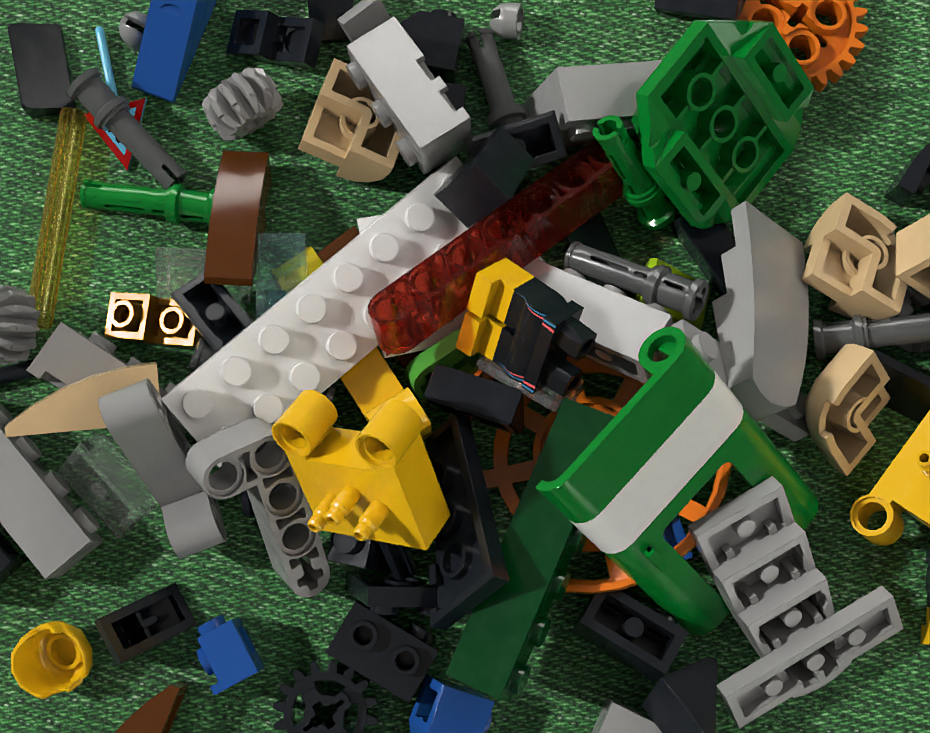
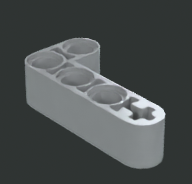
[98,378,227,559]
[185,418,330,597]

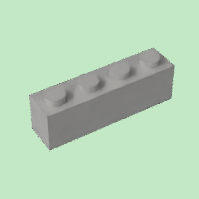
[499,248,674,383]
[0,403,104,579]

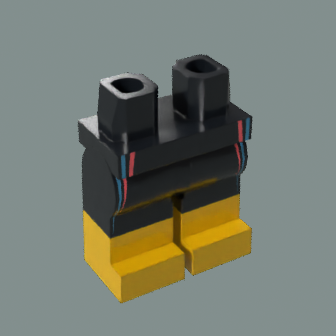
[455,257,597,397]

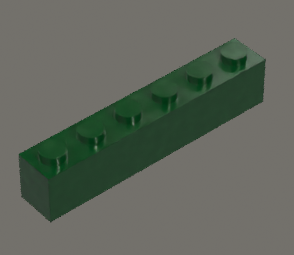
[445,397,615,702]

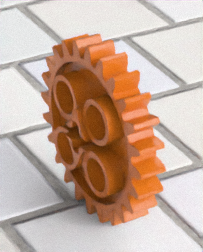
[738,0,868,93]

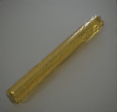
[29,107,87,329]

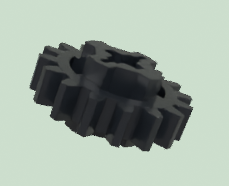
[273,659,379,733]

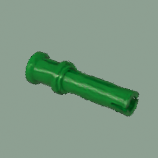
[593,115,678,230]
[80,179,215,228]

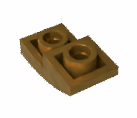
[104,292,204,349]

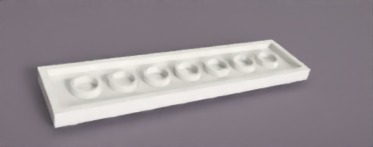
[162,156,513,468]

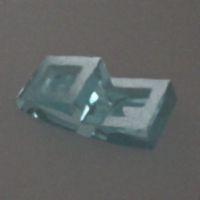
[256,233,307,319]

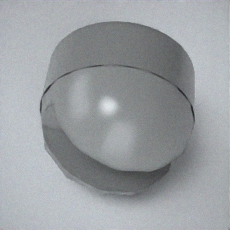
[490,2,524,40]
[119,11,147,51]

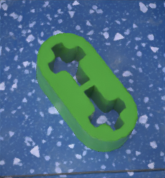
[405,328,489,400]

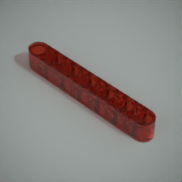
[368,140,624,354]

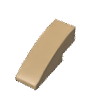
[5,362,159,437]

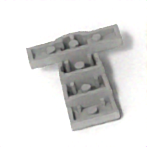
[669,201,810,442]
[688,476,904,729]

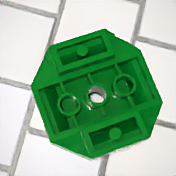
[631,20,814,229]

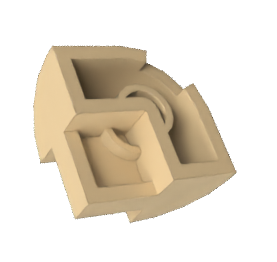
[298,58,400,183]
[801,193,908,320]
[804,344,891,476]

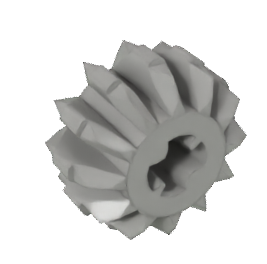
[202,68,283,140]
[0,285,40,365]

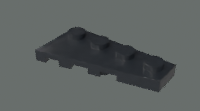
[426,412,509,630]

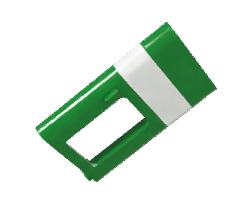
[535,327,819,636]

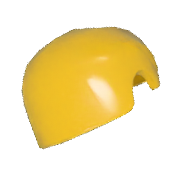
[11,621,93,699]

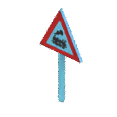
[83,26,147,171]

